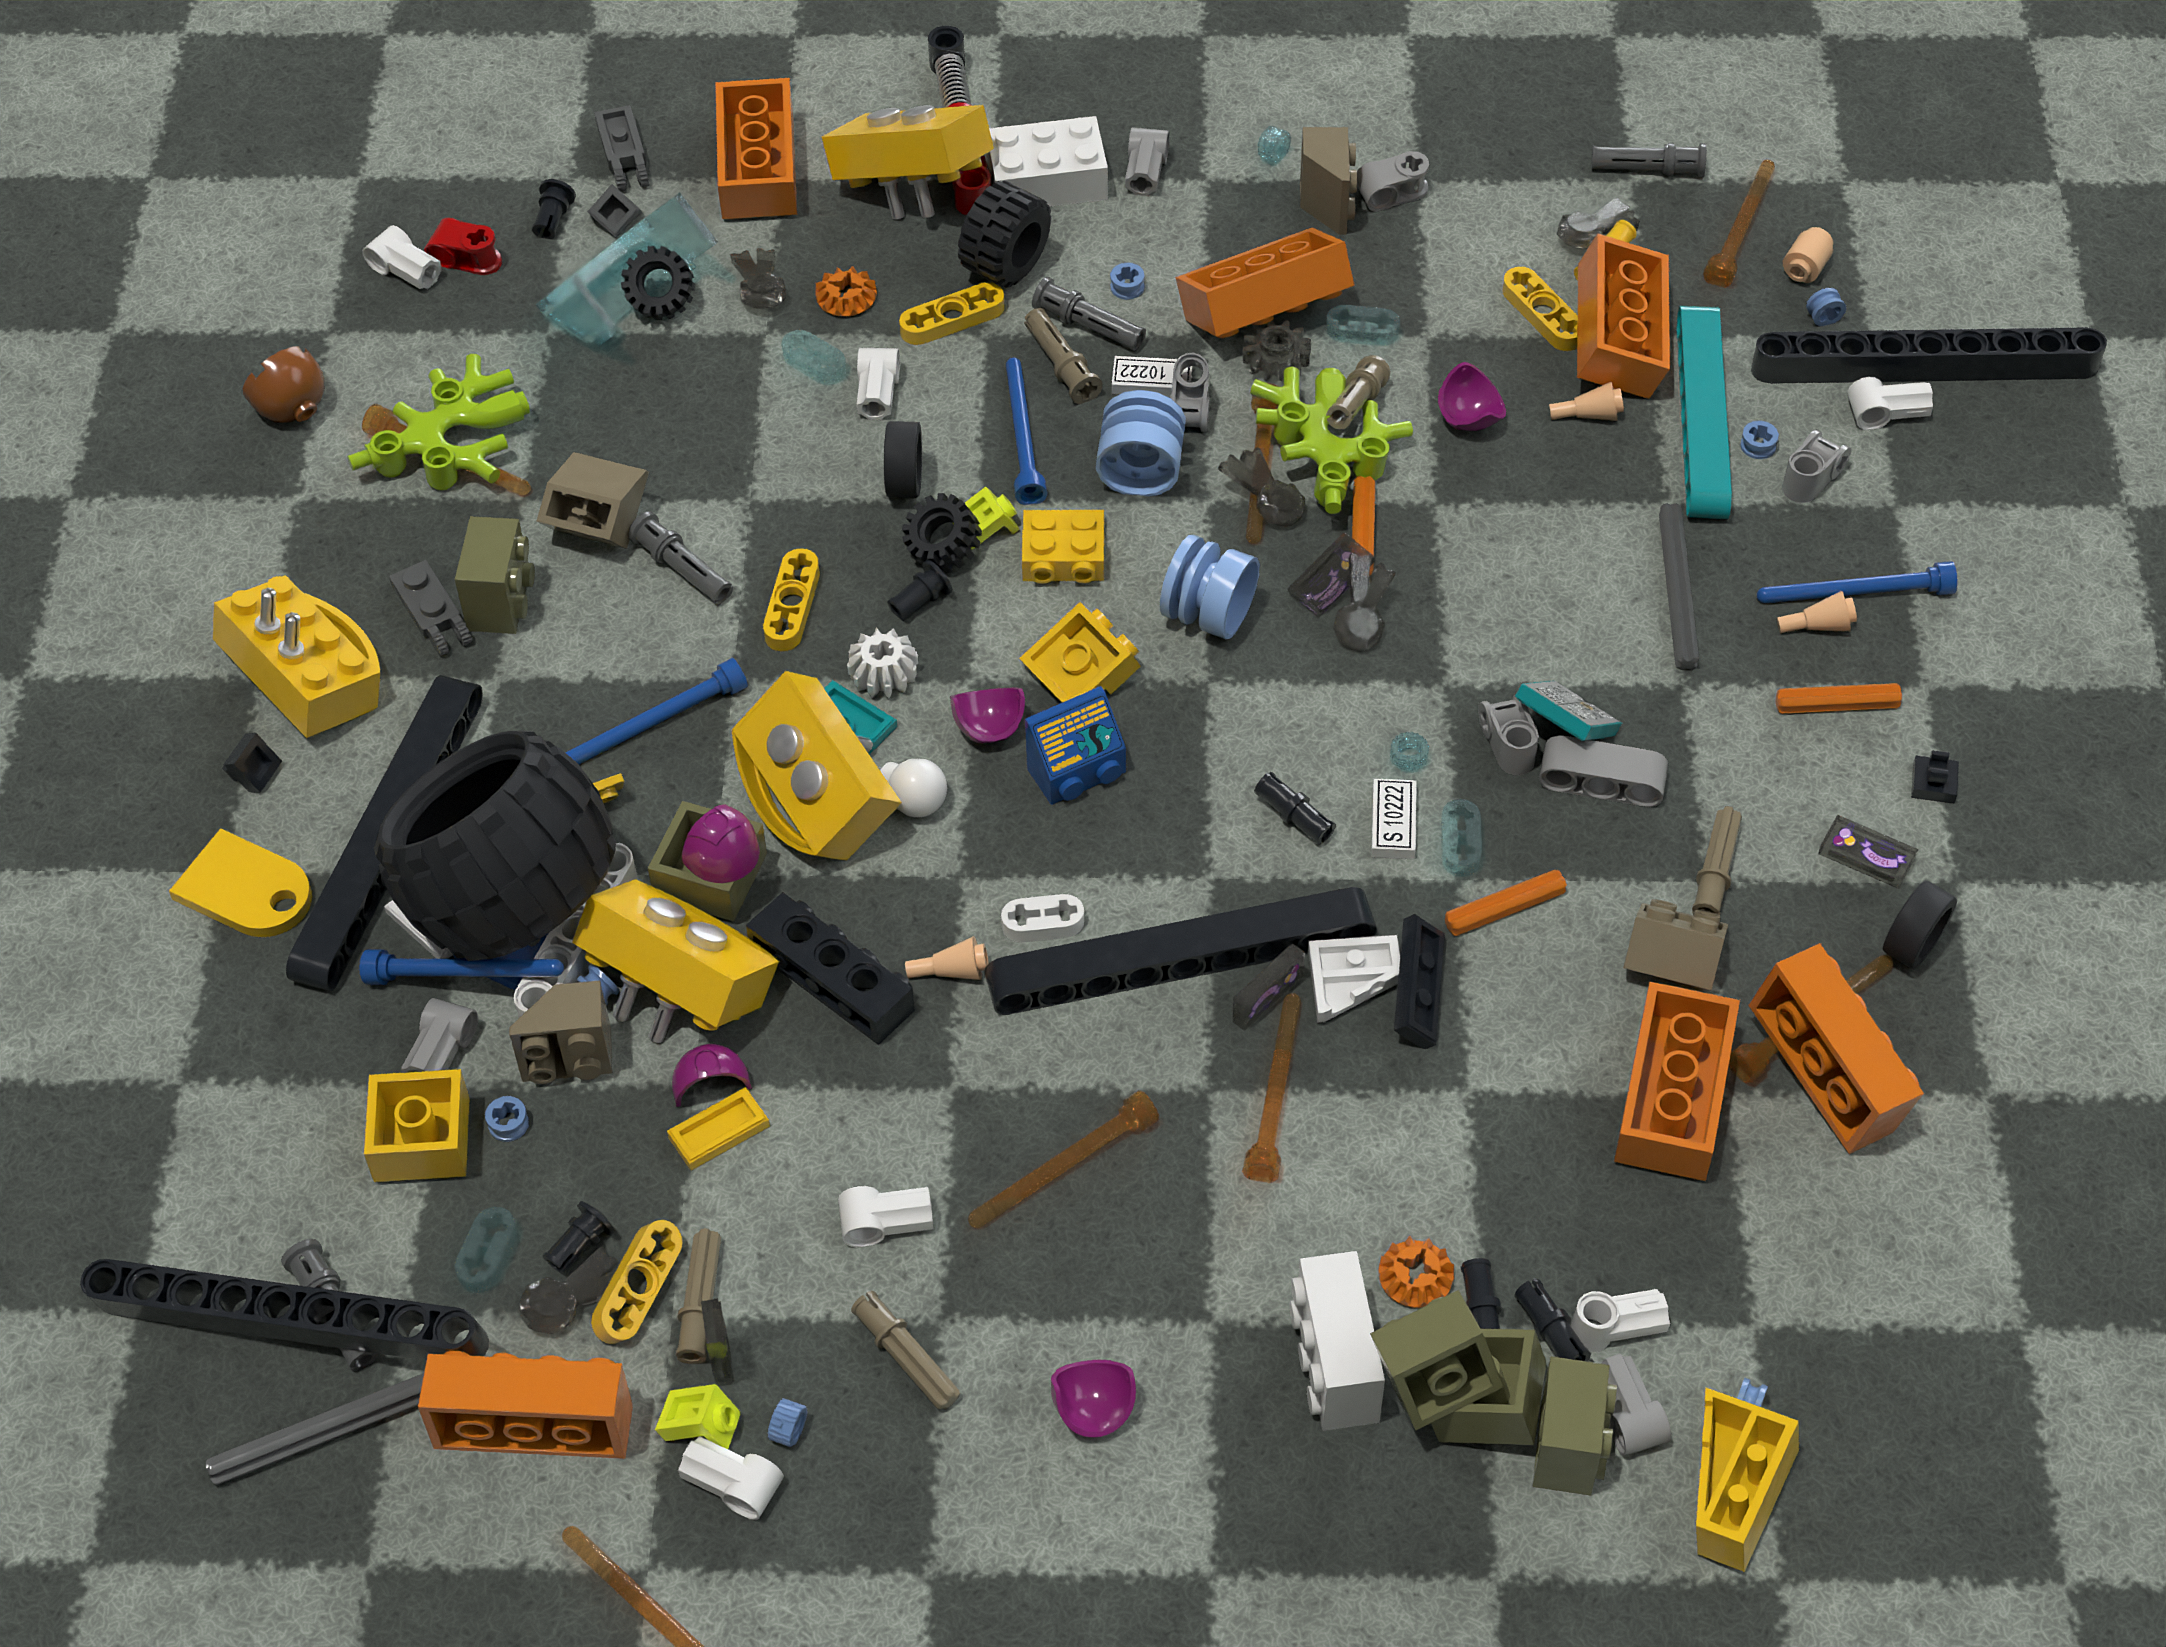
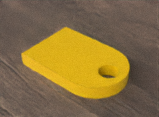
[169,828,312,937]

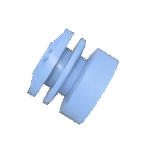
[1096,390,1186,496]
[1160,535,1260,639]

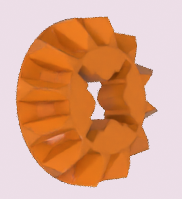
[816,266,877,316]
[1379,1236,1454,1308]

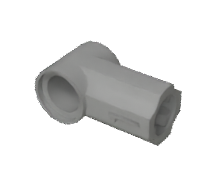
[1125,127,1169,196]
[401,998,478,1073]
[1600,1354,1671,1456]

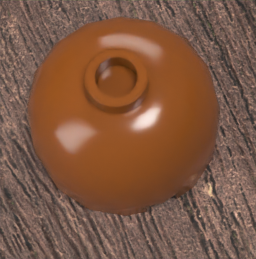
[243,346,325,423]

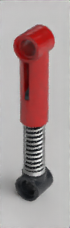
[928,26,991,215]

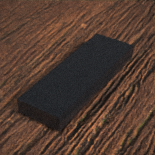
[1394,914,1445,1049]

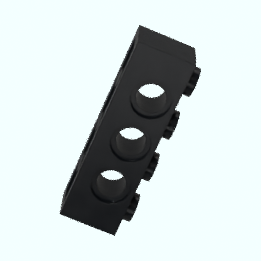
[746,892,915,1045]

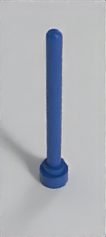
[1006,358,1047,505]
[1757,561,1957,603]
[565,658,748,764]
[359,949,564,985]

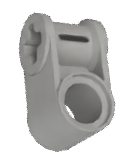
[1357,151,1429,212]
[1170,352,1210,432]
[1782,429,1852,503]
[1478,695,1539,775]

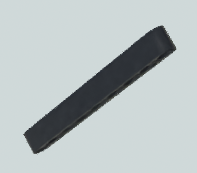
[1751,327,2107,384]
[286,675,483,991]
[984,887,1377,1015]
[80,1259,489,1360]

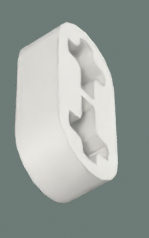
[1001,894,1084,942]

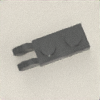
[594,105,649,191]
[389,560,472,656]

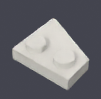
[1308,935,1400,1023]

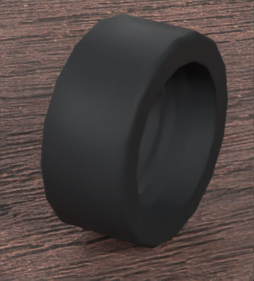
[884,421,922,498]
[1882,880,1957,969]

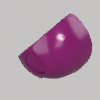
[1438,362,1506,431]
[950,687,1025,744]
[682,804,760,883]
[672,1044,752,1107]
[1051,1359,1136,1437]

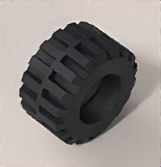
[958,180,1052,288]

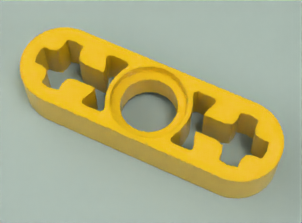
[1502,267,1578,351]
[899,283,1005,345]
[763,548,820,651]
[591,1220,682,1344]

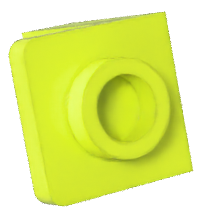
[952,487,1020,550]
[655,1384,740,1449]

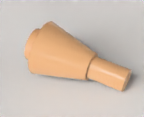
[1549,382,1624,421]
[1777,591,1857,634]
[905,936,989,980]

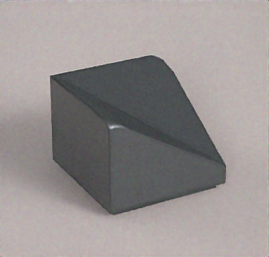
[587,184,642,237]

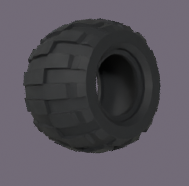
[374,730,616,961]

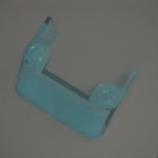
[535,192,718,346]

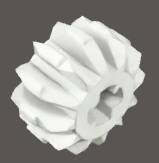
[847,627,918,699]

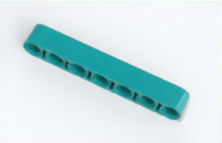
[1676,306,1732,519]

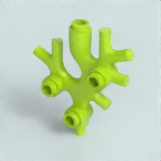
[347,354,530,490]
[1250,367,1413,514]

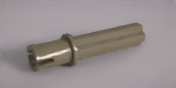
[1692,806,1742,916]
[676,1228,721,1364]
[851,1291,960,1410]

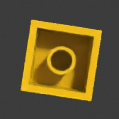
[364,1069,470,1182]

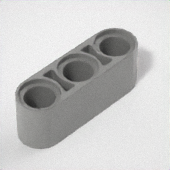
[1539,736,1668,807]

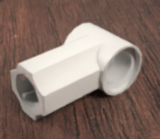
[362,225,442,289]
[857,347,900,420]
[1848,377,1933,430]
[838,1186,933,1247]
[1571,1289,1670,1352]
[678,1436,784,1520]

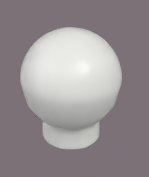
[880,759,947,817]

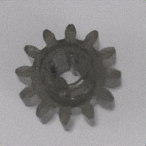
[1243,320,1311,383]

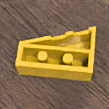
[1696,1388,1799,1572]

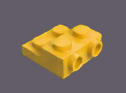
[1022,510,1104,584]
[1019,602,1141,703]

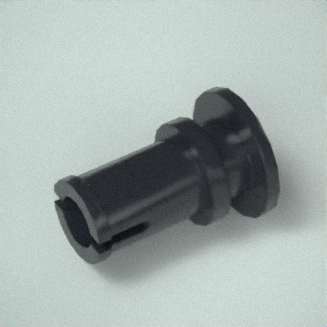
[532,179,576,239]
[887,560,953,621]
[543,1201,615,1276]

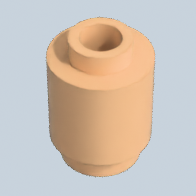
[1783,227,1833,283]

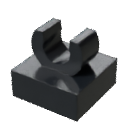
[222,733,282,793]
[1911,750,1959,804]

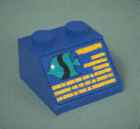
[1025,686,1126,805]

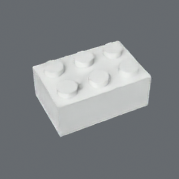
[987,116,1108,206]
[1289,1251,1385,1431]

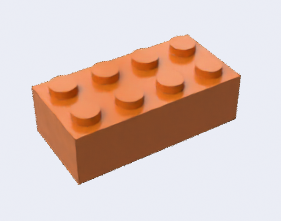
[716,78,797,219]
[1175,228,1355,338]
[1577,234,1670,399]
[1748,943,1924,1154]
[1614,982,1740,1181]
[418,1351,633,1459]

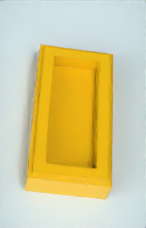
[667,1087,770,1170]

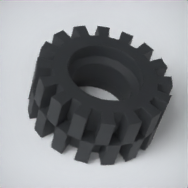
[621,246,695,320]
[902,493,982,573]

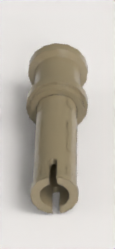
[1024,308,1103,404]
[1326,355,1391,429]

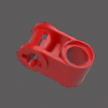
[424,218,502,275]

